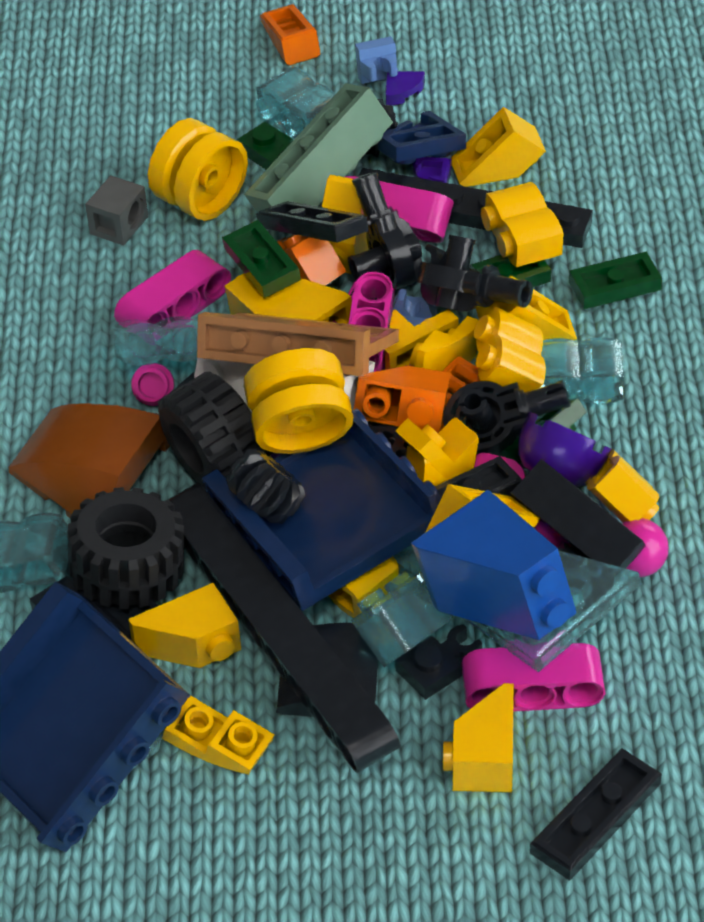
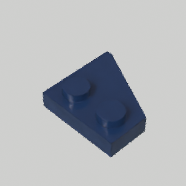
[378,111,466,164]

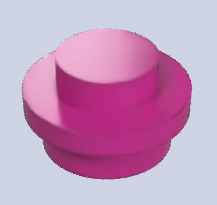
[131,363,175,406]

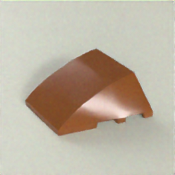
[8,403,170,518]

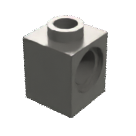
[85,175,148,246]

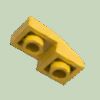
[410,316,479,371]
[162,695,275,775]

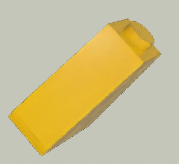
[224,273,352,324]

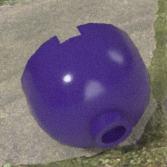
[518,412,612,488]

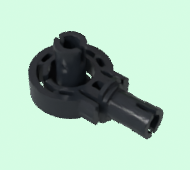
[348,172,422,291]
[416,235,533,312]
[443,380,571,455]

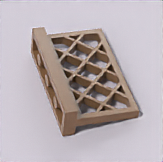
[197,312,399,376]

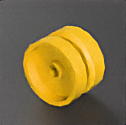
[147,118,248,221]
[243,348,353,454]

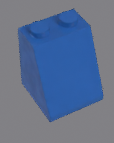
[411,490,577,640]

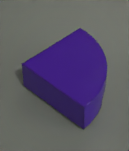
[386,71,425,106]
[412,156,452,183]

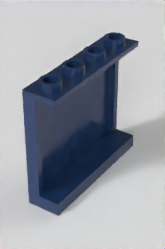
[202,408,441,611]
[0,581,190,852]

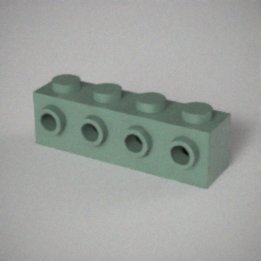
[244,83,393,234]

